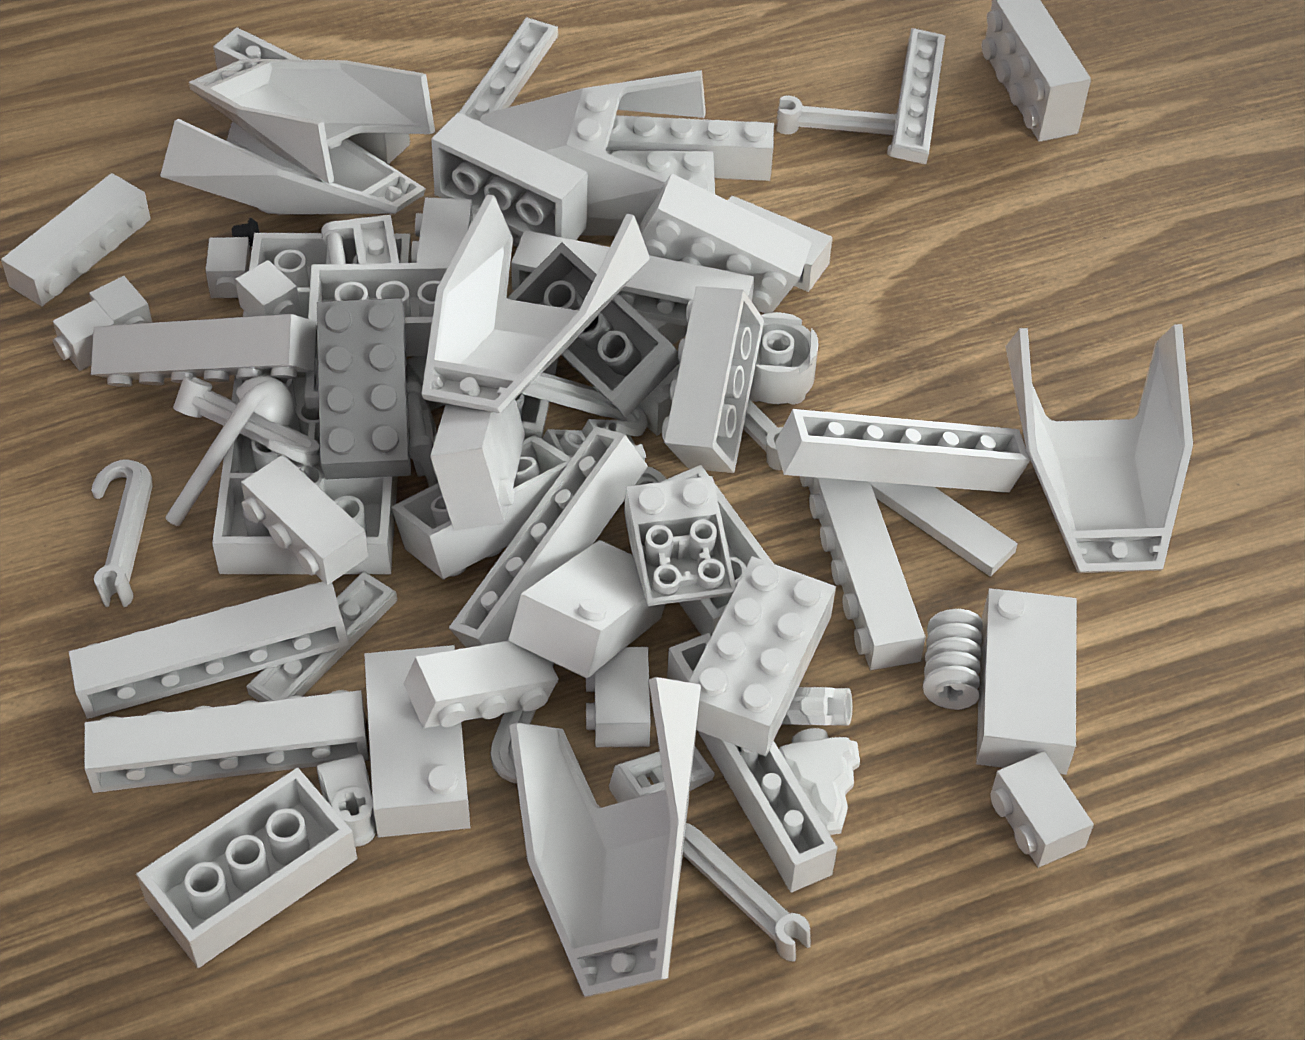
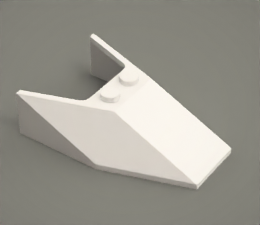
[189,59,435,184]
[480,70,706,223]
[160,119,426,214]
[422,194,650,413]
[1005,324,1193,573]
[509,677,701,997]

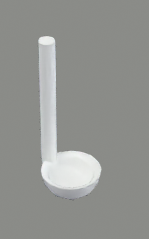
[165,376,295,526]

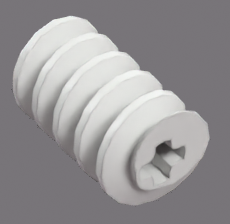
[923,609,983,710]

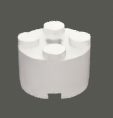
[749,312,819,404]

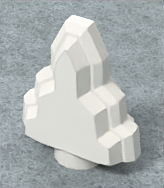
[782,687,853,726]
[779,728,860,835]

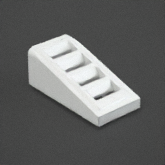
[609,746,714,803]

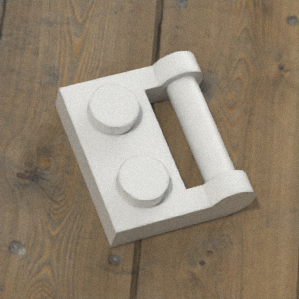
[321,214,399,264]
[408,382,438,487]

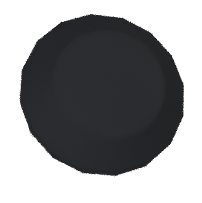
[231,217,260,247]

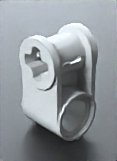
[316,754,377,847]

